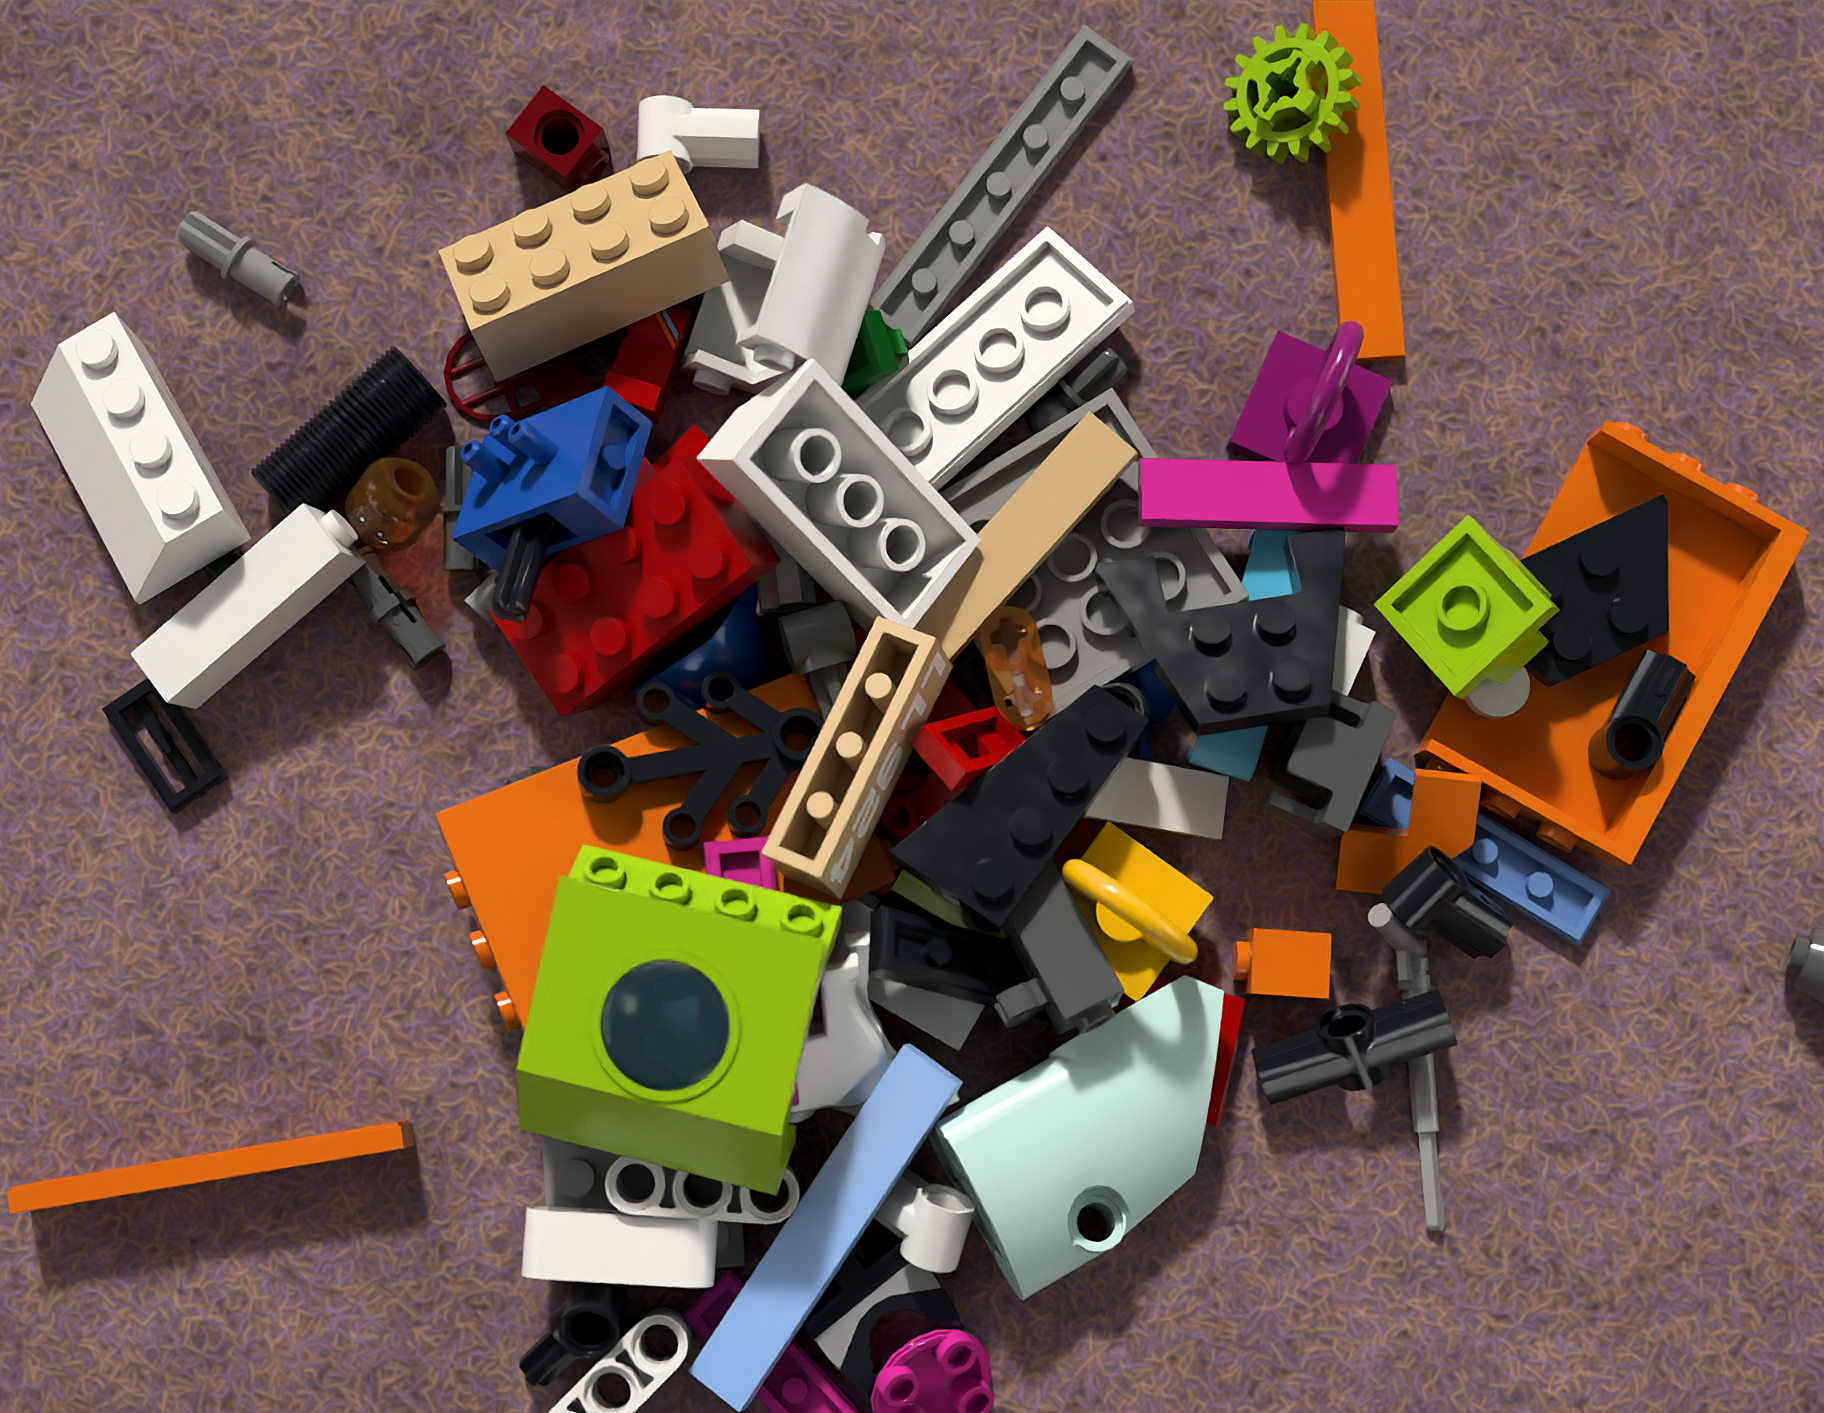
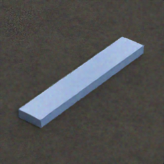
[688,1043,963,1412]

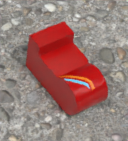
[602,305,692,423]

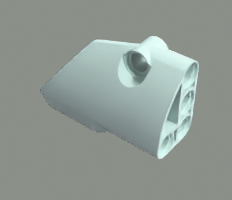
[928,975,1224,1300]

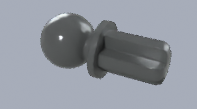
[1027,345,1127,435]

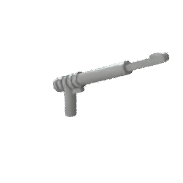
[1368,903,1445,1231]

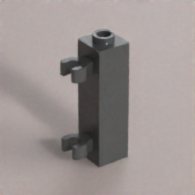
[931,860,1124,1035]

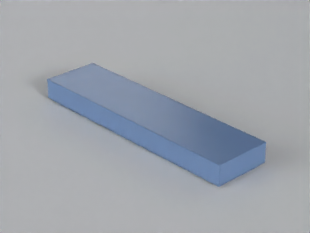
[1356,758,1611,946]

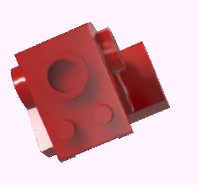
[879,706,1027,847]

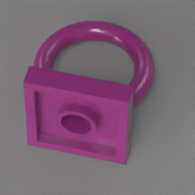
[1226,320,1393,465]

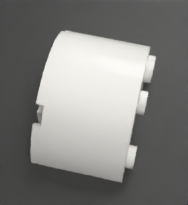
[677,183,886,396]

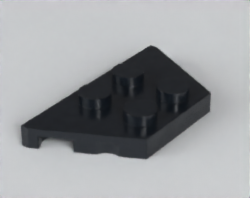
[1520,494,1669,688]

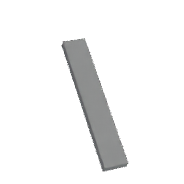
[866,24,1134,351]

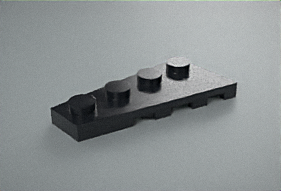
[889,684,1150,934]

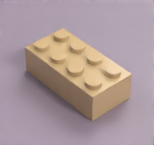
[438,150,730,382]

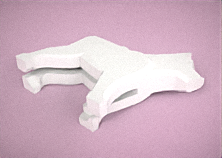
[647,930,960,1123]

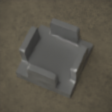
[1260,689,1398,840]

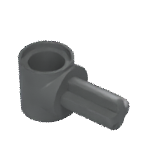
[778,599,857,722]

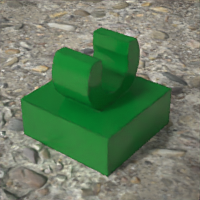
[841,310,908,394]

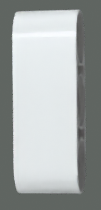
[605,1156,799,1224]
[521,1206,718,1288]
[548,1307,693,1413]

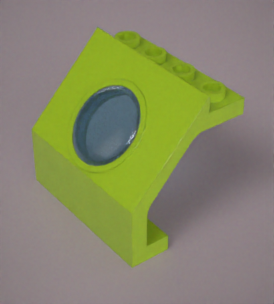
[516,844,842,1195]

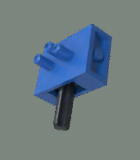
[452,386,653,623]

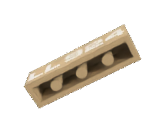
[761,616,953,900]

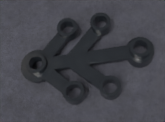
[577,670,825,851]

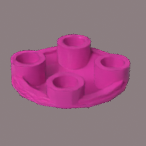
[871,1330,994,1413]

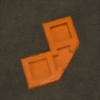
[1335,768,1482,895]

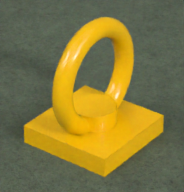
[1062,821,1214,1002]

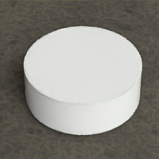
[1464,666,1530,719]

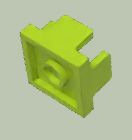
[1374,515,1559,700]

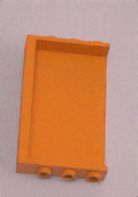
[1414,420,1810,868]
[435,673,899,1036]

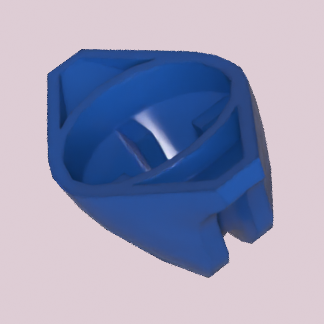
[630,582,768,711]

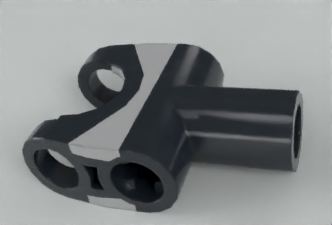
[780,1223,966,1398]

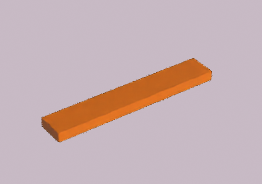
[1310,0,1406,363]
[7,1120,415,1214]

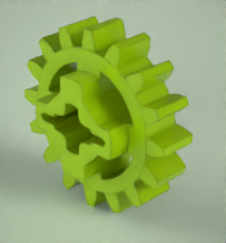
[1223,23,1361,164]

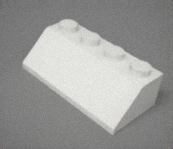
[31,312,252,605]
[696,359,982,632]

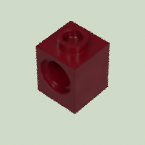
[505,85,609,193]

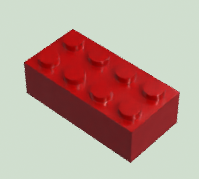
[489,456,782,718]

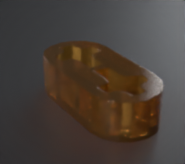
[980,606,1054,731]

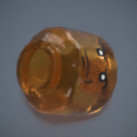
[345,457,440,552]

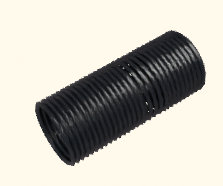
[251,346,447,515]

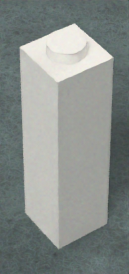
[130,503,366,709]

